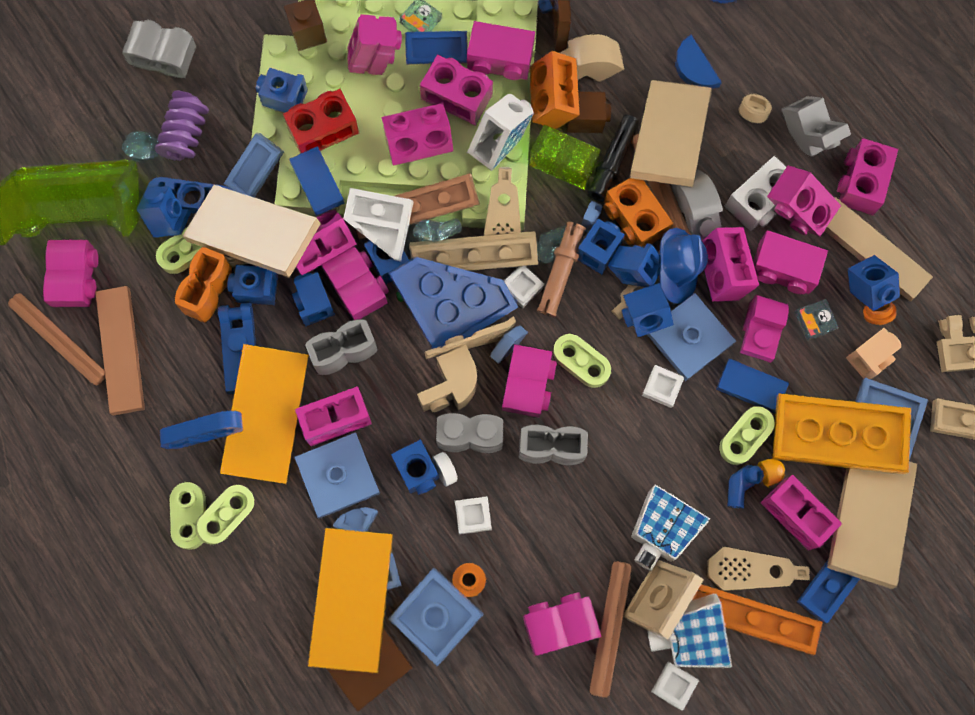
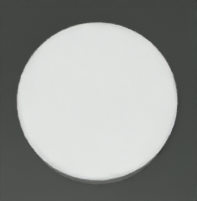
[432,452,458,486]

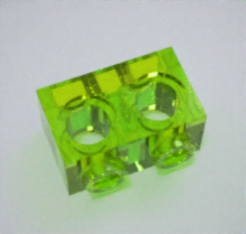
[529,125,601,190]

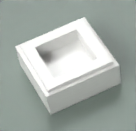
[504,266,545,309]
[642,365,685,408]
[455,497,492,535]
[651,662,699,711]

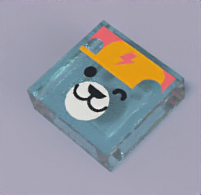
[399,0,442,32]
[795,299,839,340]

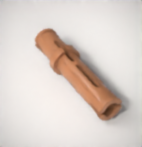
[537,222,586,317]

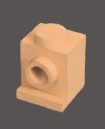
[846,328,901,379]

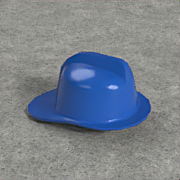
[659,228,708,304]

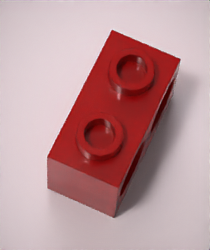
[283,88,359,154]

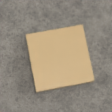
[624,560,703,640]

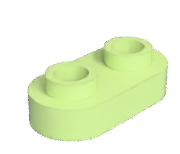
[156,227,202,274]
[553,334,611,388]
[719,407,775,465]
[170,482,206,550]
[195,485,254,545]

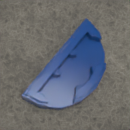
[675,35,722,89]

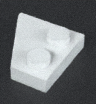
[343,188,414,262]

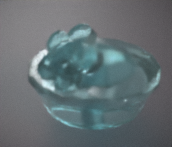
[122,131,159,162]

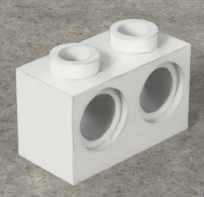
[725,156,786,232]

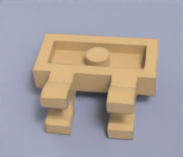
[937,315,975,373]

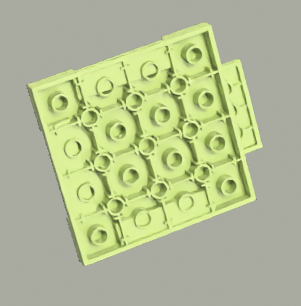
[251,0,538,231]

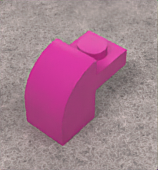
[740,295,789,362]

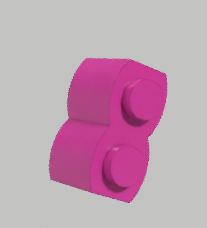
[43,240,99,307]
[322,246,389,320]
[502,344,557,418]
[523,592,601,656]

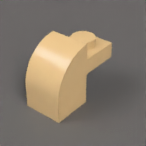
[560,34,624,82]
[417,345,477,412]

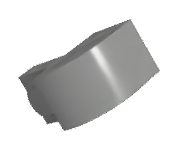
[782,96,851,156]
[671,169,723,240]

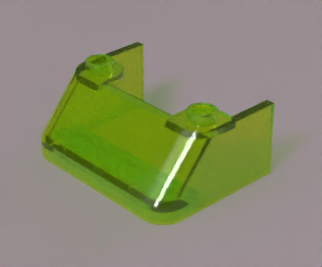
[0,160,139,245]

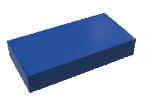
[405,31,467,65]
[289,146,345,216]
[716,359,789,414]

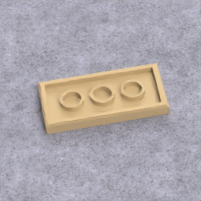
[630,80,711,187]
[182,185,321,277]
[827,461,917,589]

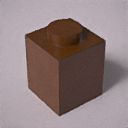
[284,0,327,51]
[567,91,611,133]

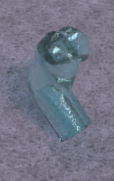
[413,218,462,242]
[537,225,566,263]

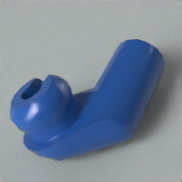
[727,465,764,508]

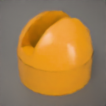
[757,459,785,487]

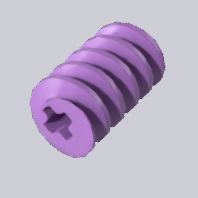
[154,90,209,161]

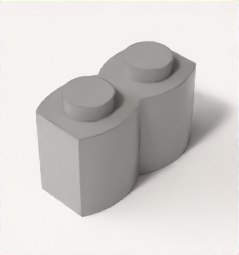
[122,20,196,78]
[305,319,378,375]
[436,413,503,453]
[519,425,588,465]

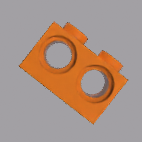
[530,51,579,129]
[604,178,673,248]

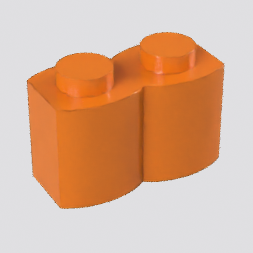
[175,247,232,323]

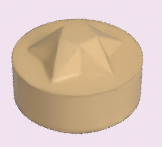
[739,94,772,123]

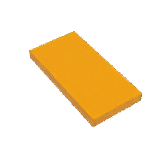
[220,344,309,484]
[772,393,911,474]
[308,528,393,673]

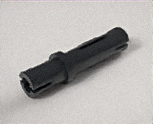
[587,115,639,202]

